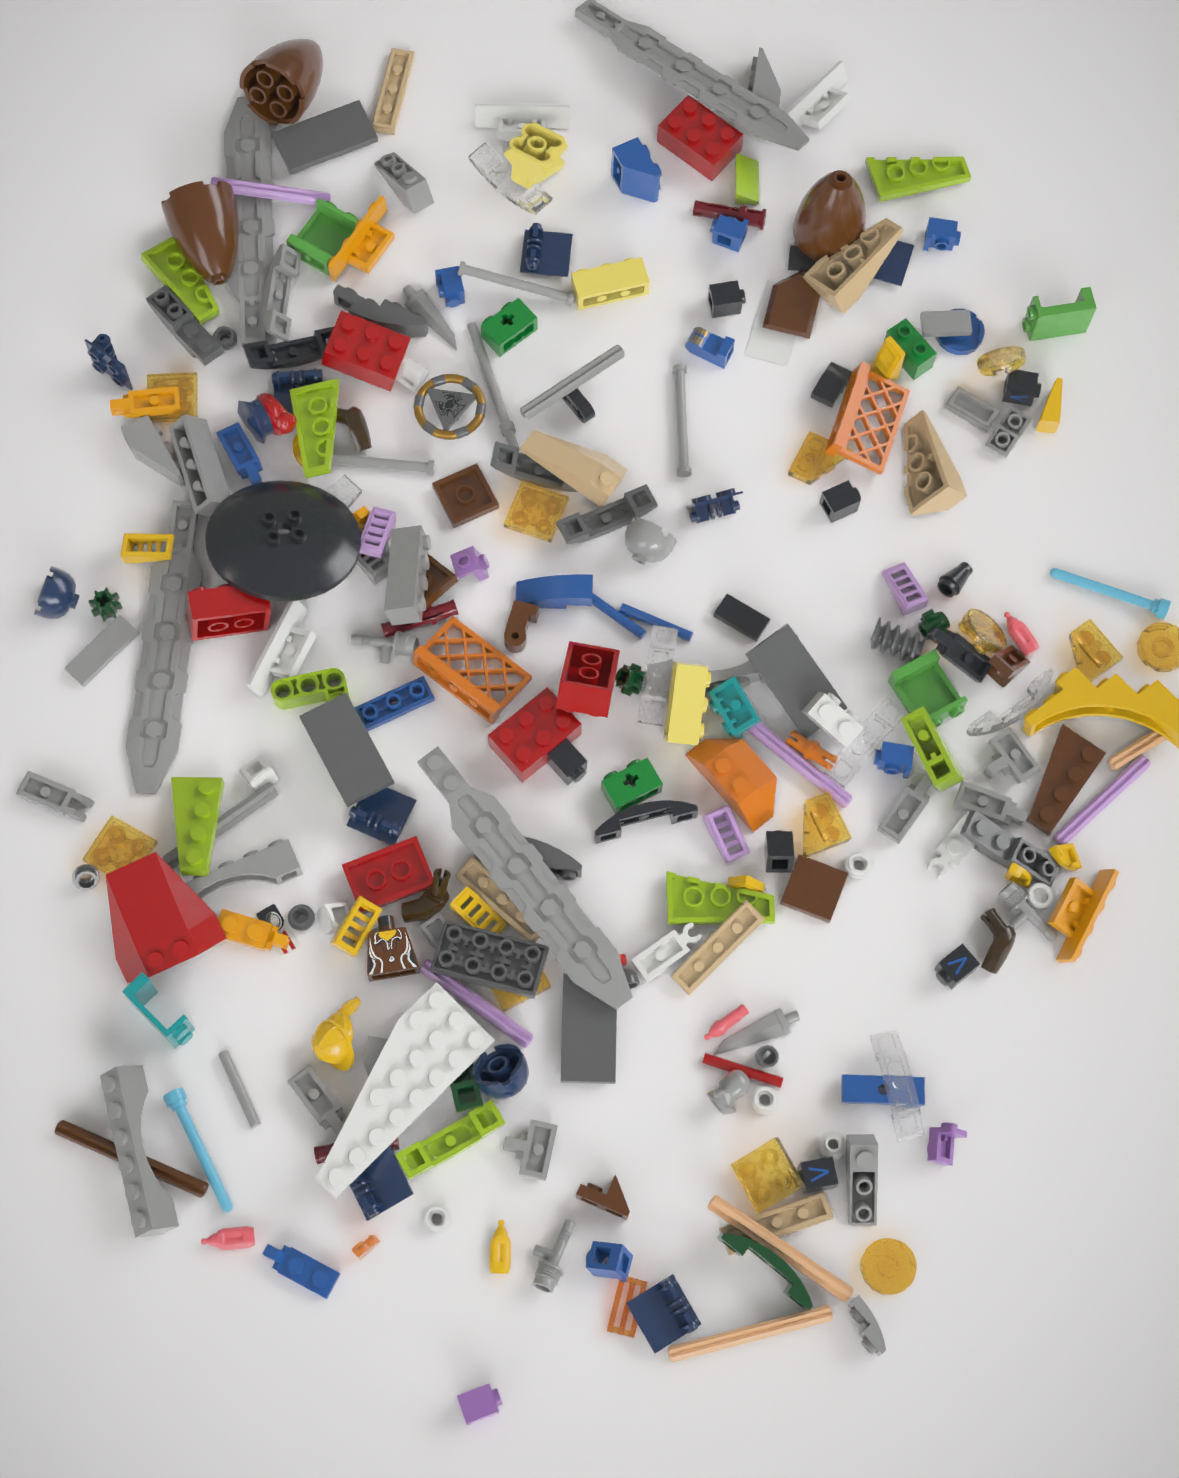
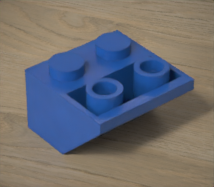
[611,137,662,203]

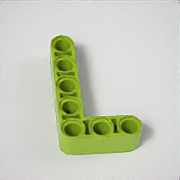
[270,668,350,710]

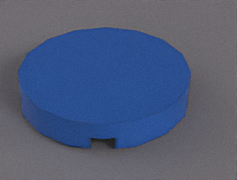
[936,308,985,355]

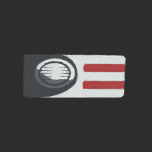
[256,904,299,956]

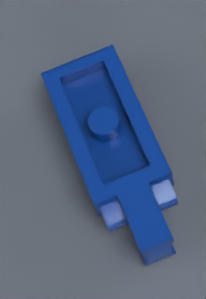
[216,422,263,485]
[262,1244,341,1299]

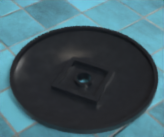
[205,480,361,601]

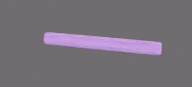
[211,177,331,205]
[747,722,853,808]
[1053,755,1151,845]
[420,959,533,1048]

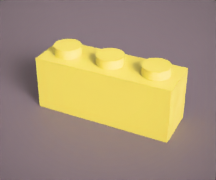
[571,257,650,310]
[663,661,711,745]

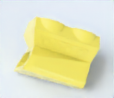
[503,122,568,189]

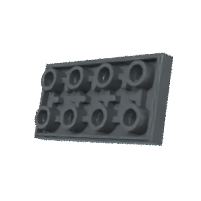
[271,100,378,175]
[745,623,848,738]
[299,693,395,807]
[430,920,549,999]
[560,973,617,1084]

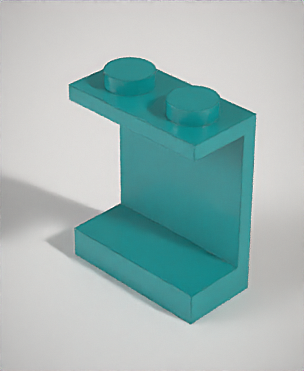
[122,972,195,1049]

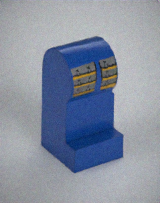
[685,327,735,369]

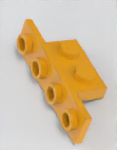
[328,195,395,282]
[1047,869,1119,963]

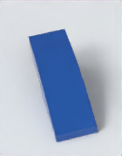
[515,574,593,609]

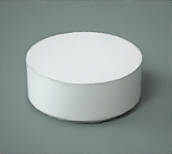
[1026,883,1054,911]

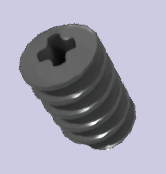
[870,617,927,662]

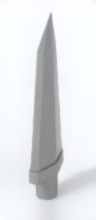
[402,285,457,350]
[713,1008,800,1055]

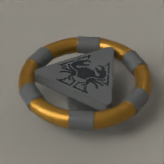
[413,374,486,440]

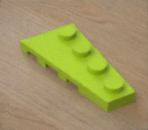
[865,156,971,202]
[141,237,219,325]
[290,378,340,479]
[171,777,225,876]
[666,871,775,925]

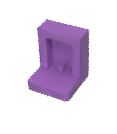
[450,546,490,581]
[927,1122,967,1166]

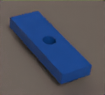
[354,676,435,732]
[841,1074,925,1106]

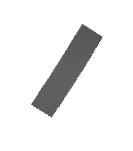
[490,441,578,492]
[556,484,658,544]

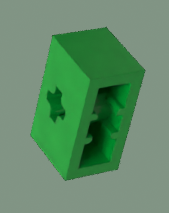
[481,297,538,357]
[884,318,937,380]
[601,757,663,814]

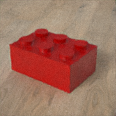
[657,95,744,181]
[321,310,411,392]
[186,584,271,641]
[556,641,620,718]
[488,687,582,783]

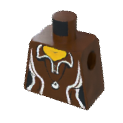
[367,915,420,982]

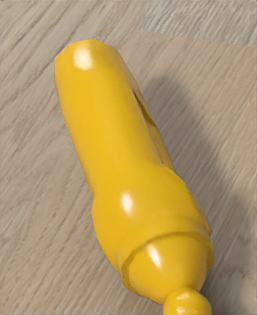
[489,1220,511,1274]

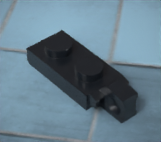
[927,628,992,683]

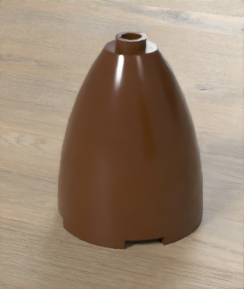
[239,39,323,126]
[792,170,866,261]
[161,181,239,285]

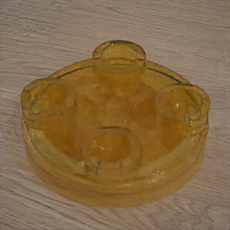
[958,608,1007,655]

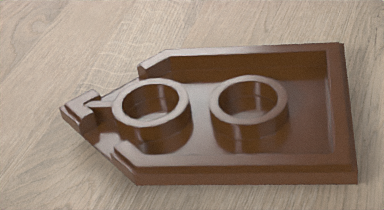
[762,270,820,339]

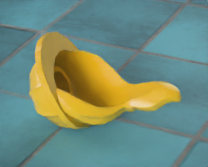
[311,996,361,1071]

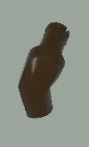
[336,406,372,452]
[401,868,451,923]
[980,908,1016,974]

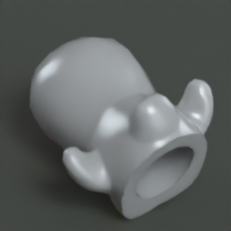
[707,1070,751,1115]

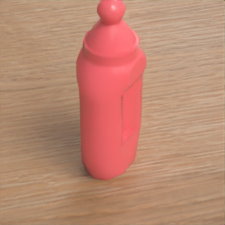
[1004,612,1039,656]
[704,1004,749,1040]
[201,1226,255,1250]

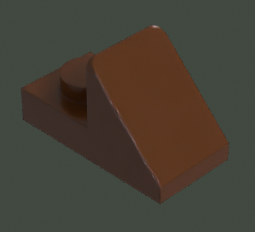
[987,645,1030,688]
[576,1175,630,1221]

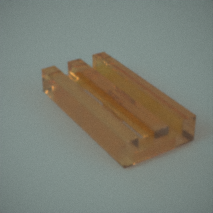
[606,1277,648,1339]

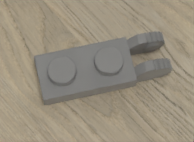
[16,771,95,822]

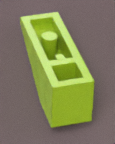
[900,706,965,792]

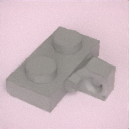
[984,727,1041,784]
[503,1119,558,1181]

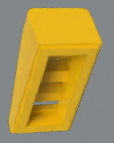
[870,336,905,382]
[1036,377,1063,433]
[120,533,175,564]
[450,886,508,934]
[330,896,383,957]

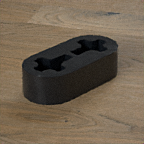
[562,388,595,423]

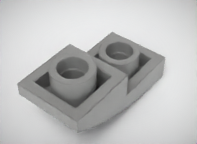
[985,406,1032,458]
[847,1295,886,1356]

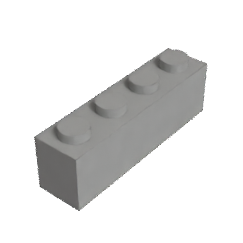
[168,414,230,517]
[384,525,431,625]

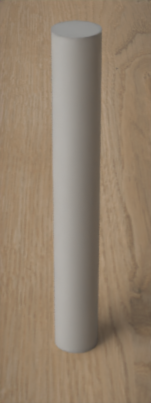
[218,1050,261,1129]

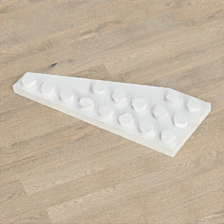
[316,982,495,1199]

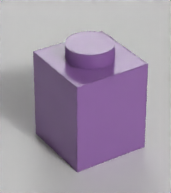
[457,1384,503,1426]

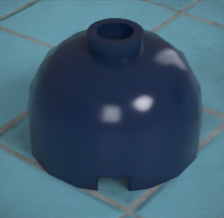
[34,566,80,619]
[472,1044,529,1100]

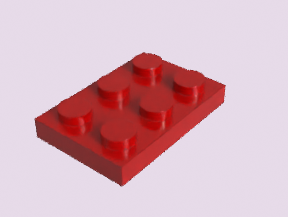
[342,836,433,914]

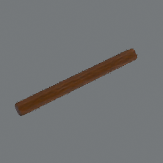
[54,1120,209,1198]

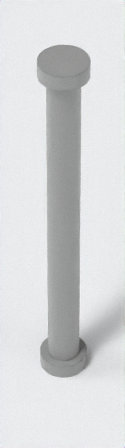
[457,261,574,306]
[672,364,692,477]
[332,454,435,475]

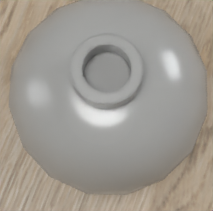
[625,517,677,565]

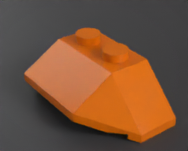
[685,739,777,833]

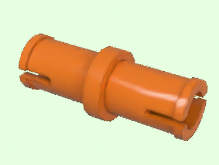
[786,730,838,771]

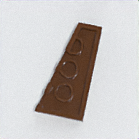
[1027,724,1106,836]

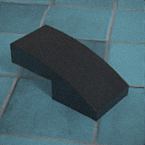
[810,362,852,408]

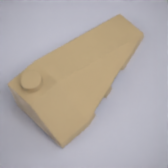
[803,218,904,314]
[904,410,967,516]
[519,430,628,507]

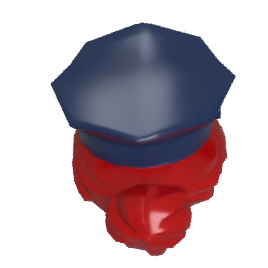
[237,393,297,444]

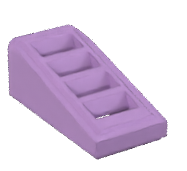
[360,507,397,558]
[882,562,929,616]
[702,805,750,864]

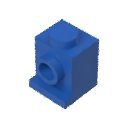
[710,214,749,253]
[923,217,961,251]
[435,266,465,308]
[873,741,914,779]
[585,1241,633,1282]

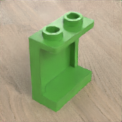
[286,198,359,276]
[1022,287,1097,341]
[888,649,968,728]

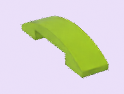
[395,1099,506,1179]

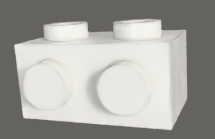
[802,692,863,748]

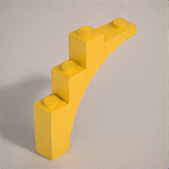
[1022,667,1179,749]

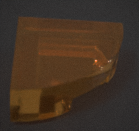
[352,1234,381,1261]

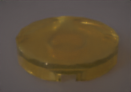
[976,346,1026,376]
[1137,622,1179,672]
[860,1238,917,1295]

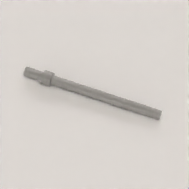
[467,322,519,448]

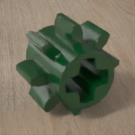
[88,587,123,622]
[918,609,950,640]
[615,663,647,696]

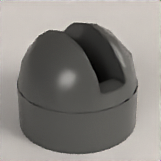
[623,969,640,989]
[755,1045,779,1068]

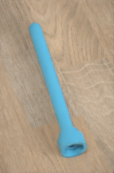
[1050,568,1171,620]
[163,1087,233,1212]

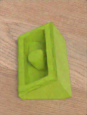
[735,154,759,204]

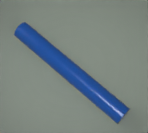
[592,592,647,639]
[619,603,693,642]

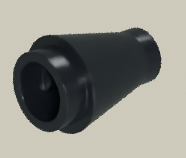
[937,562,973,598]

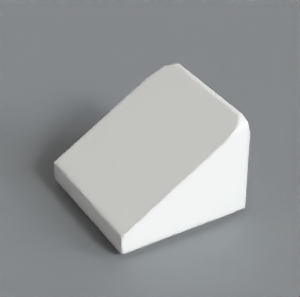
[239,756,278,792]
[317,901,354,936]

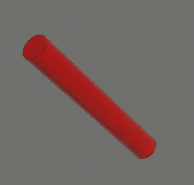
[702,1053,784,1088]

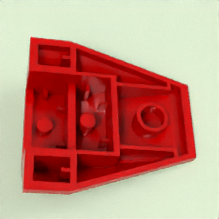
[105,852,227,983]

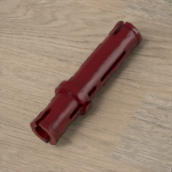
[380,599,459,638]

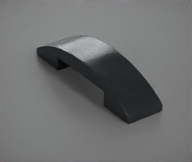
[243,327,334,370]
[594,800,698,844]

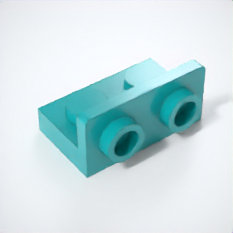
[708,676,762,739]

